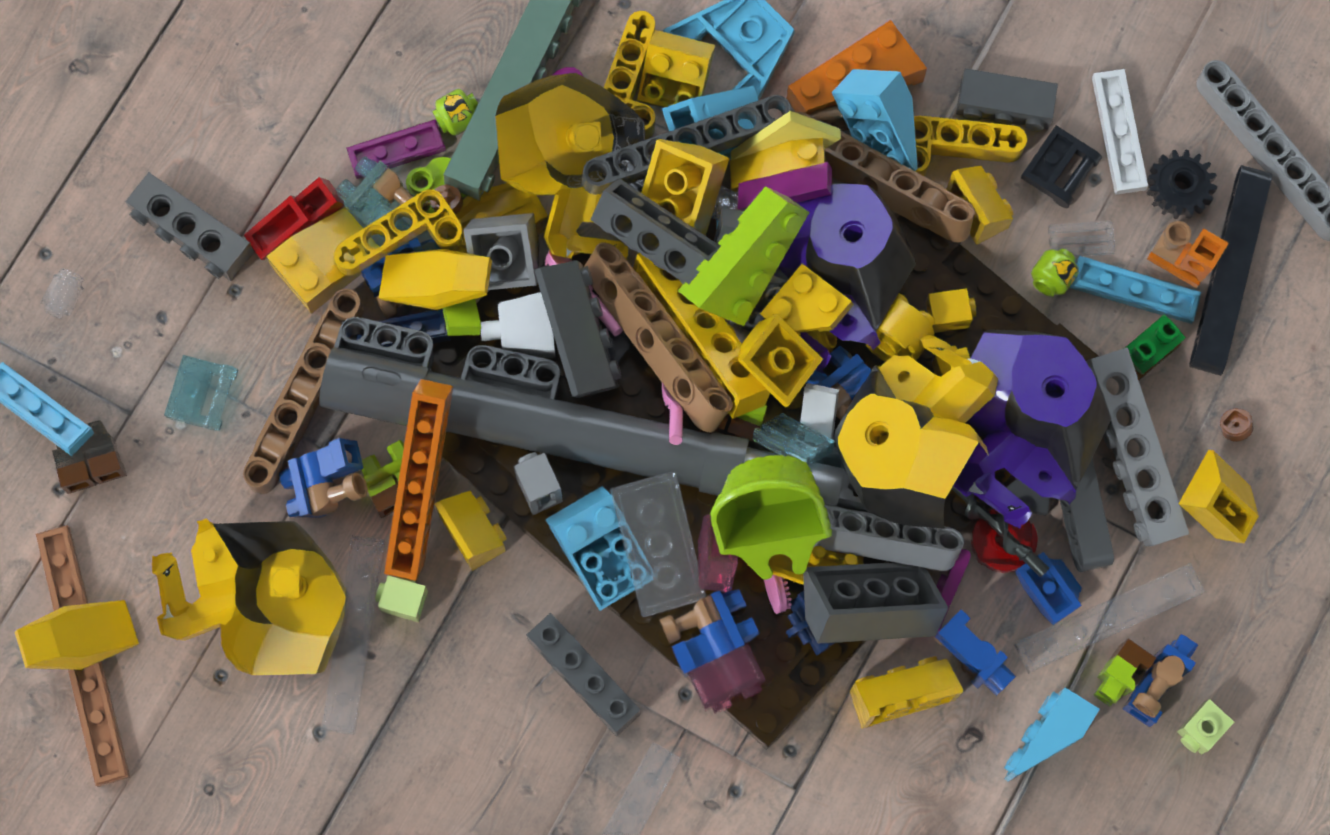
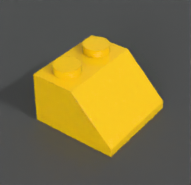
[946,165,1013,245]
[739,314,823,407]
[434,490,507,571]

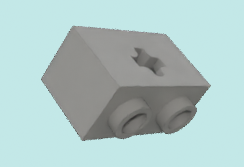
[514,452,563,515]

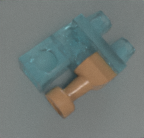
[335,156,431,242]

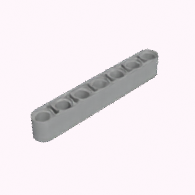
[1196,60,1330,241]

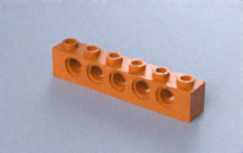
[384,379,453,581]

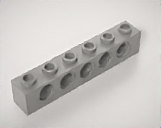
[1086,347,1189,546]

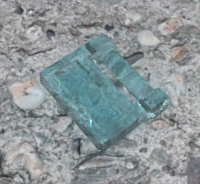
[164,355,239,431]

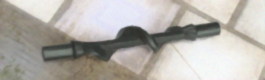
[951,486,1049,577]

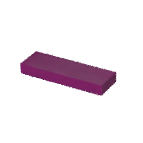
[346,119,446,179]
[737,162,832,211]

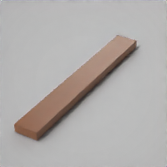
[36,525,130,787]

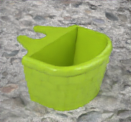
[710,455,832,580]

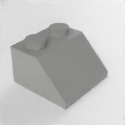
[464,213,539,290]

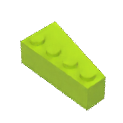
[678,186,810,326]

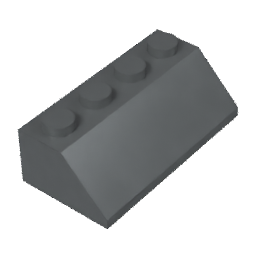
[534,260,622,399]
[803,563,948,644]

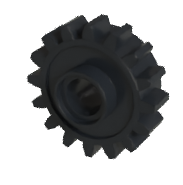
[1146,149,1218,219]

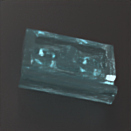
[752,413,835,465]

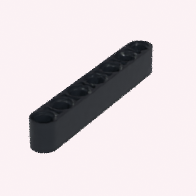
[1189,165,1272,376]

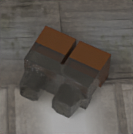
[52,420,127,494]

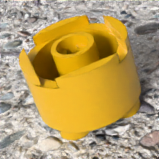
[866,293,935,362]

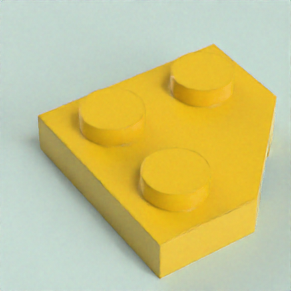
[760,264,854,335]

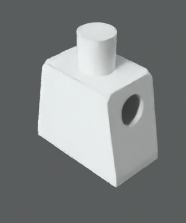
[480,292,556,359]

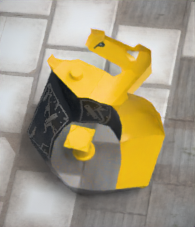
[495,73,645,260]

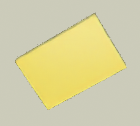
[731,111,841,161]

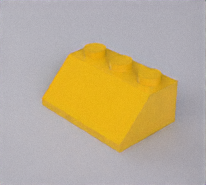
[641,139,729,236]

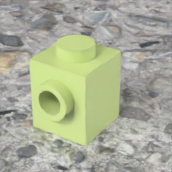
[375,575,428,622]
[1177,699,1234,755]

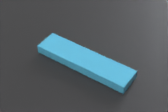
[1070,256,1202,324]
[0,362,94,456]

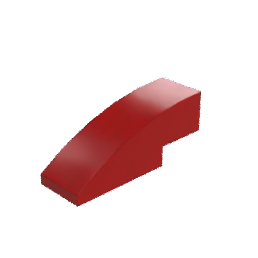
[244,177,346,260]

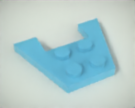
[663,0,795,100]

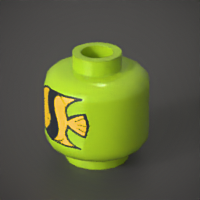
[432,89,478,136]
[1031,249,1079,297]

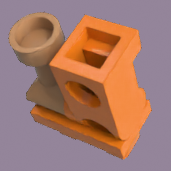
[1147,221,1229,288]

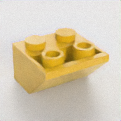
[637,30,715,107]
[1178,449,1259,544]

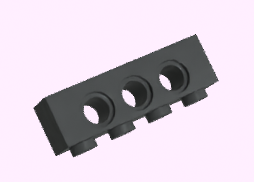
[125,172,254,281]
[590,178,721,284]
[526,613,641,737]

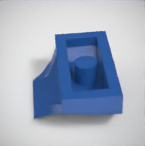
[1015,552,1082,625]

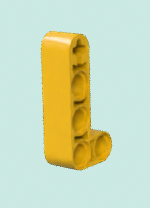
[604,11,655,140]
[914,115,1027,176]
[334,189,463,275]

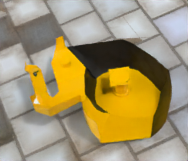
[835,335,998,529]
[152,518,348,675]

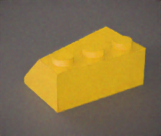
[850,656,963,729]

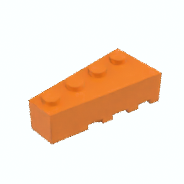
[786,20,927,115]

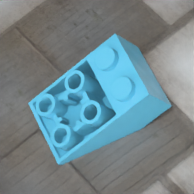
[832,69,918,171]
[662,86,758,160]
[545,486,656,611]
[1004,687,1100,782]

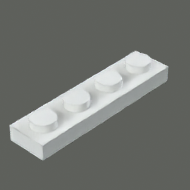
[1092,69,1148,195]

